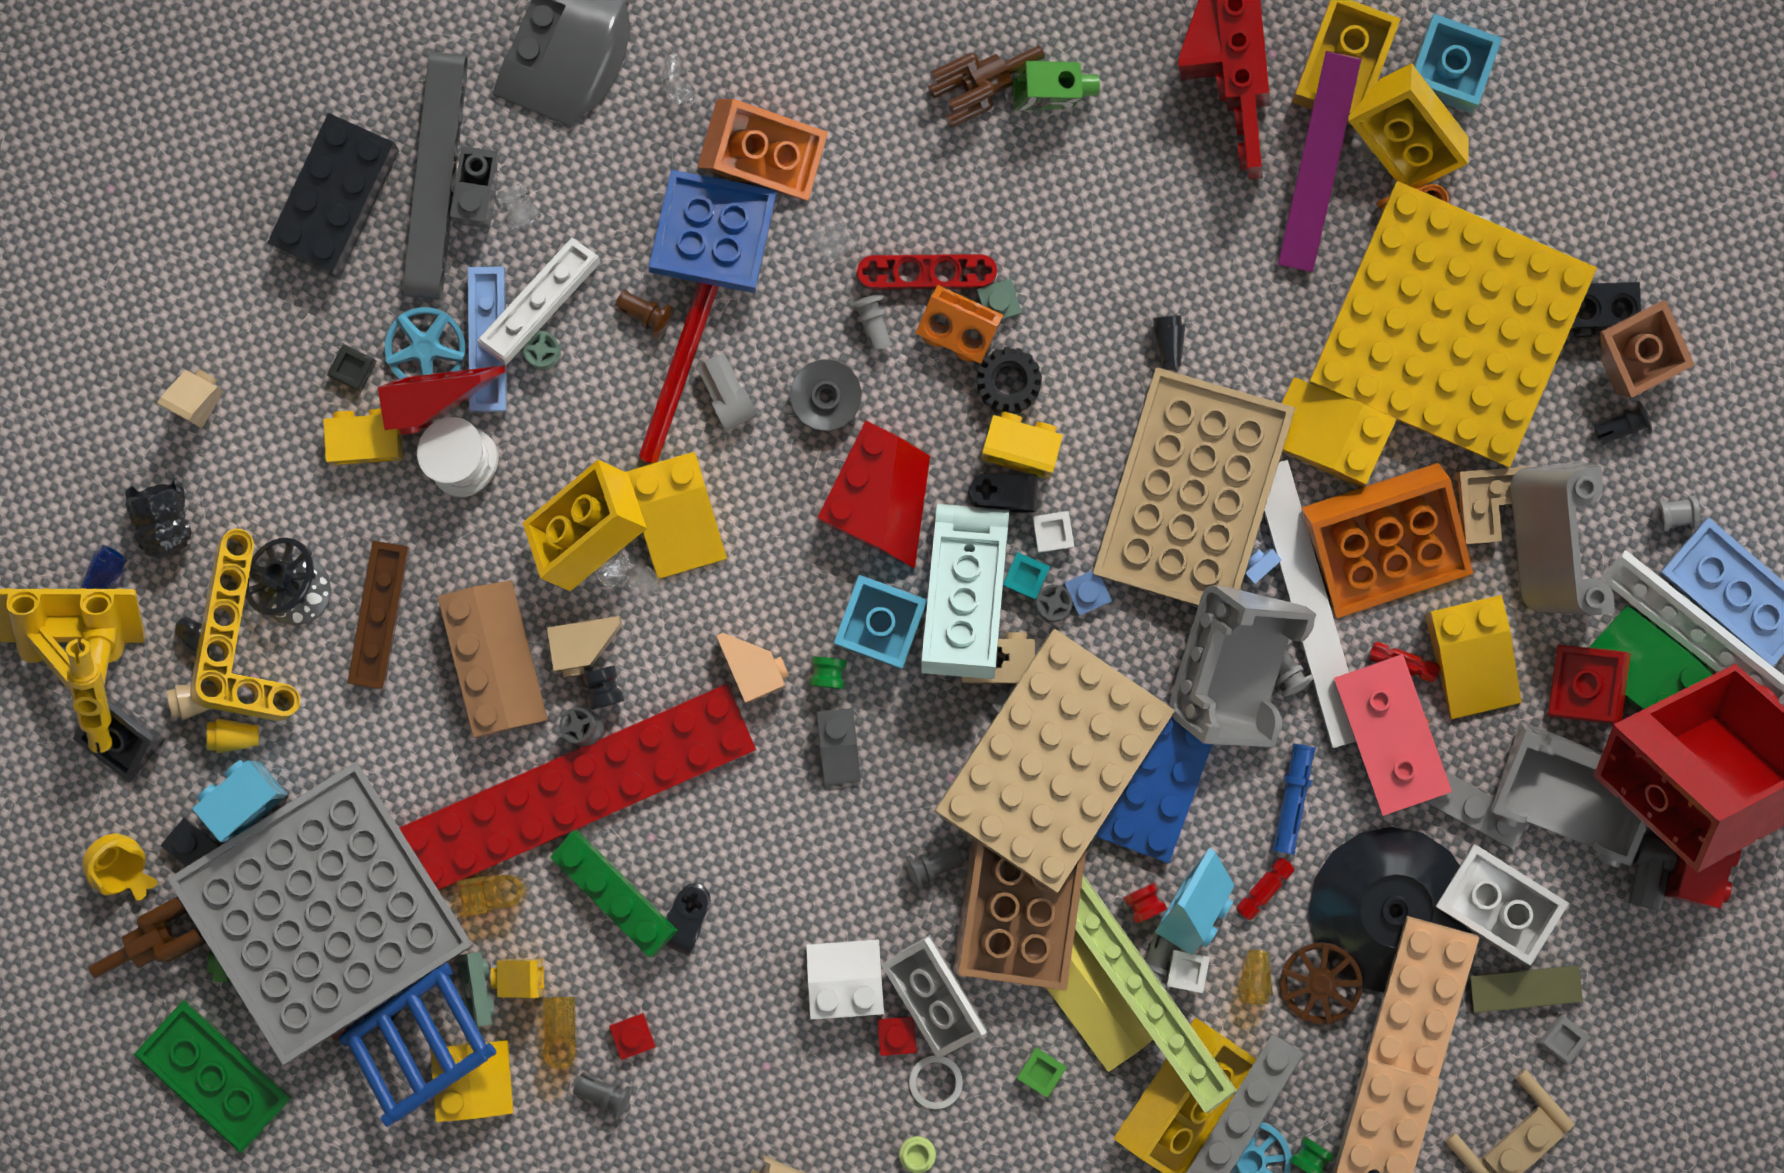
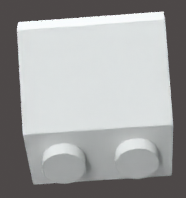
[806,939,884,1019]

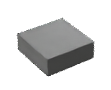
[1538,1014,1591,1066]

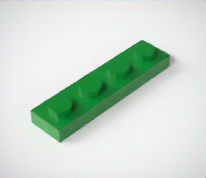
[550,830,678,958]

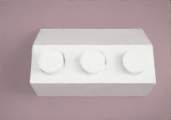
[881,935,987,1059]

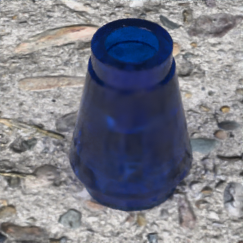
[79,545,128,589]

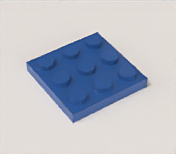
[649,170,777,293]

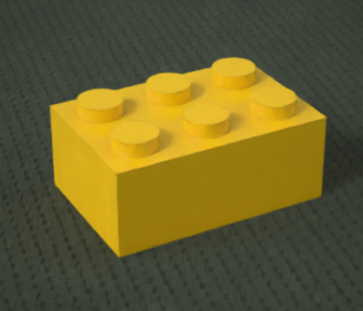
[1291,0,1401,124]
[522,459,647,591]

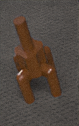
[928,45,1045,129]
[88,896,207,979]

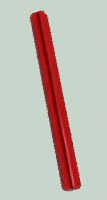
[639,283,719,464]

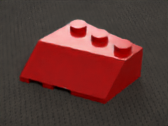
[817,420,930,569]

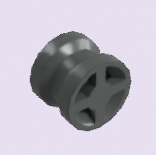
[1035,584,1073,622]
[559,707,604,746]

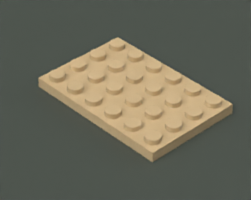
[1093,367,1295,606]
[933,628,1175,893]

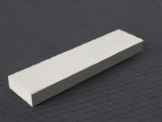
[477,238,601,365]

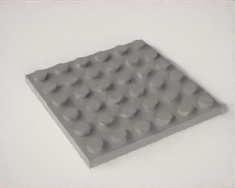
[167,761,473,1066]

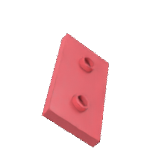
[1334,654,1452,816]

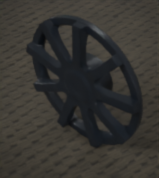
[245,537,316,617]

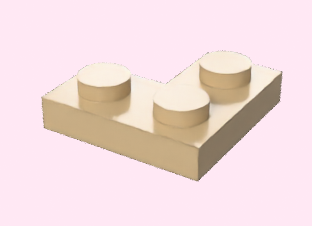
[1457,466,1532,545]

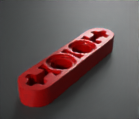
[857,254,997,290]

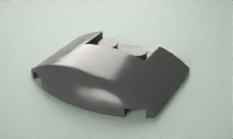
[492,0,630,127]

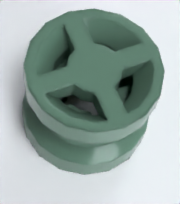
[523,331,561,370]

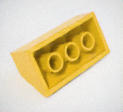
[1113,1017,1256,1173]

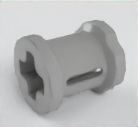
[1657,495,1701,532]

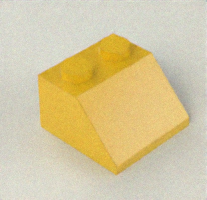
[981,412,1063,480]
[430,1040,514,1122]

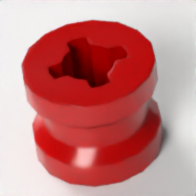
[1123,882,1168,924]

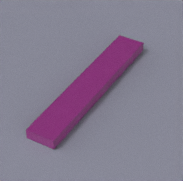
[1278,51,1362,272]

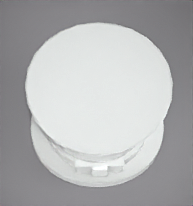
[417,417,499,498]

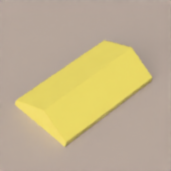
[1046,929,1153,1072]

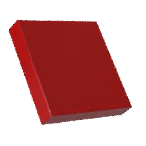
[1547,644,1631,725]

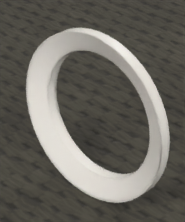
[909,1055,963,1109]

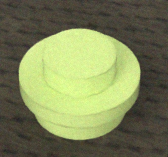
[899,1136,936,1173]

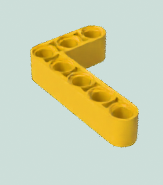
[190,528,300,721]

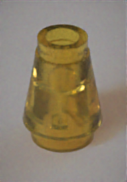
[1237,950,1273,1005]

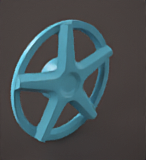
[385,307,466,379]

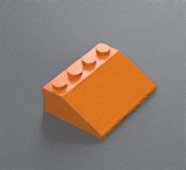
[1301,463,1474,619]

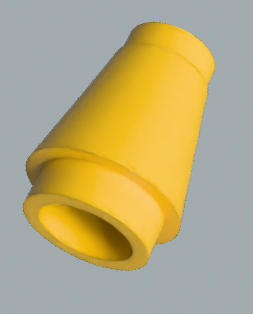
[207,718,259,754]

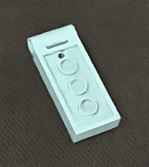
[922,504,1009,679]

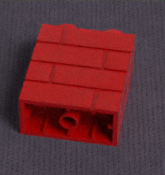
[1593,664,1784,873]

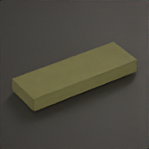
[1468,965,1583,1013]

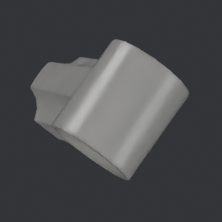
[697,353,758,432]

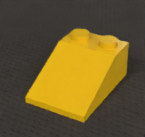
[1282,377,1397,488]
[626,451,727,580]
[1425,595,1522,720]

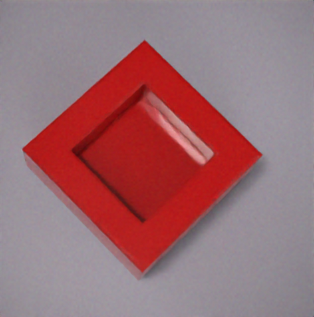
[609,1012,657,1060]
[877,1016,917,1056]

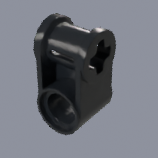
[968,473,1038,513]
[665,883,711,957]

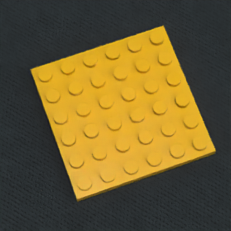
[1309,181,1597,468]

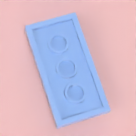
[1659,517,1784,666]

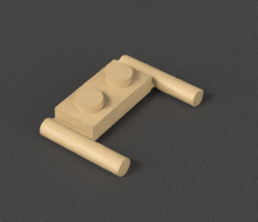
[1445,1069,1575,1173]

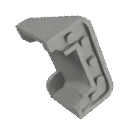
[1510,461,1615,615]
[1170,585,1316,747]
[1491,722,1647,867]

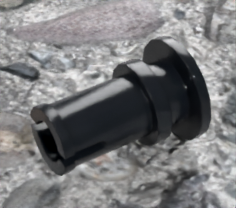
[1593,400,1652,446]

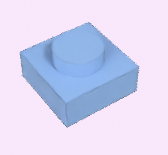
[1244,549,1282,584]

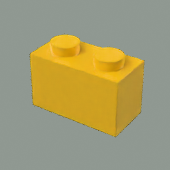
[323,408,403,466]

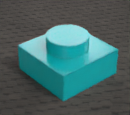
[1003,552,1050,600]

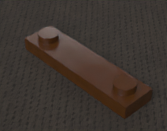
[347,540,410,690]

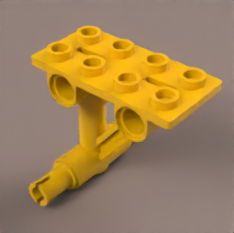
[0,588,145,753]

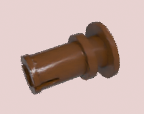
[614,289,673,338]

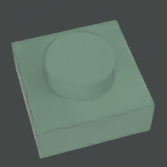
[977,279,1022,321]

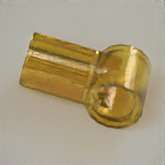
[543,997,579,1069]

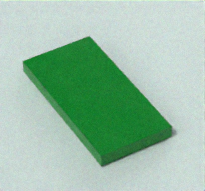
[133,1000,292,1153]

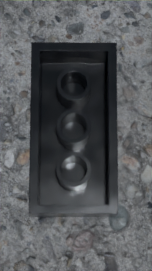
[267,113,399,279]

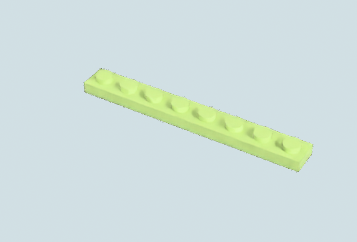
[1075,874,1238,1113]

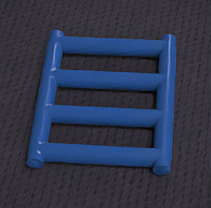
[338,963,496,1127]

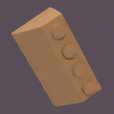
[437,580,548,739]

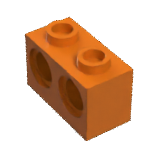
[915,285,1003,363]

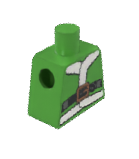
[1012,61,1100,111]

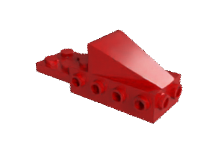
[1178,0,1271,180]

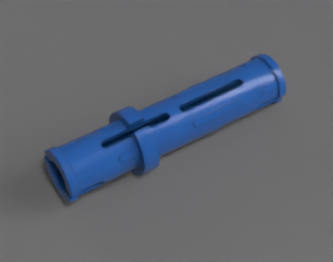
[1272,743,1316,855]

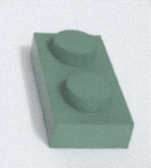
[457,952,495,1027]

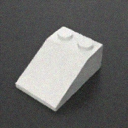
[1435,844,1569,966]

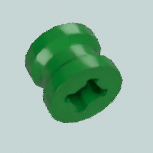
[808,656,847,689]
[1289,1136,1335,1173]

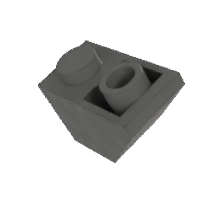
[450,146,498,229]

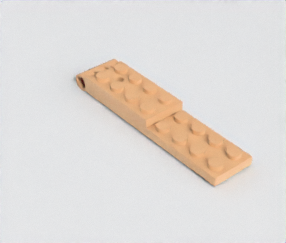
[1332,916,1479,1173]

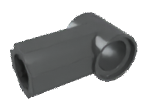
[1628,834,1678,911]

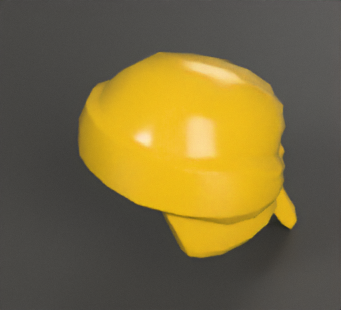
[82,833,158,901]

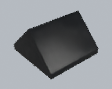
[73,694,165,783]

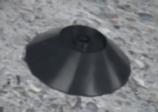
[1308,827,1471,993]

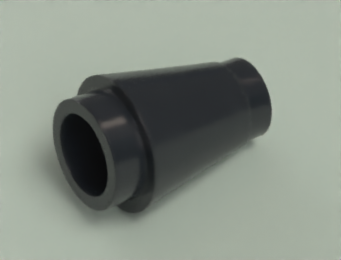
[1150,315,1186,368]

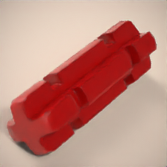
[1369,642,1440,682]
[1236,857,1295,920]

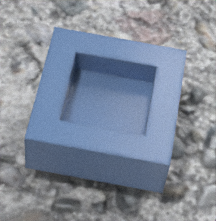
[1064,570,1112,616]

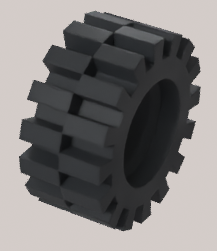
[976,347,1042,414]

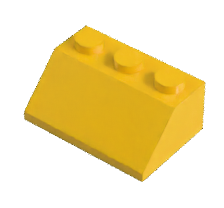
[1348,63,1469,189]

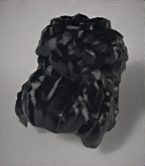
[125,477,192,559]

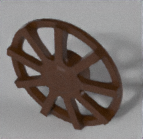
[1280,943,1363,1025]

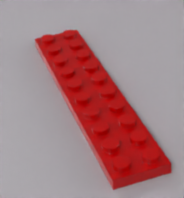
[399,683,757,890]

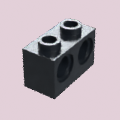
[1570,282,1641,338]

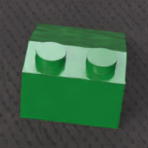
[1588,605,1713,713]

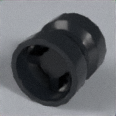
[580,666,625,711]

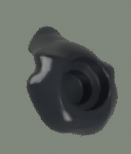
[175,617,210,659]

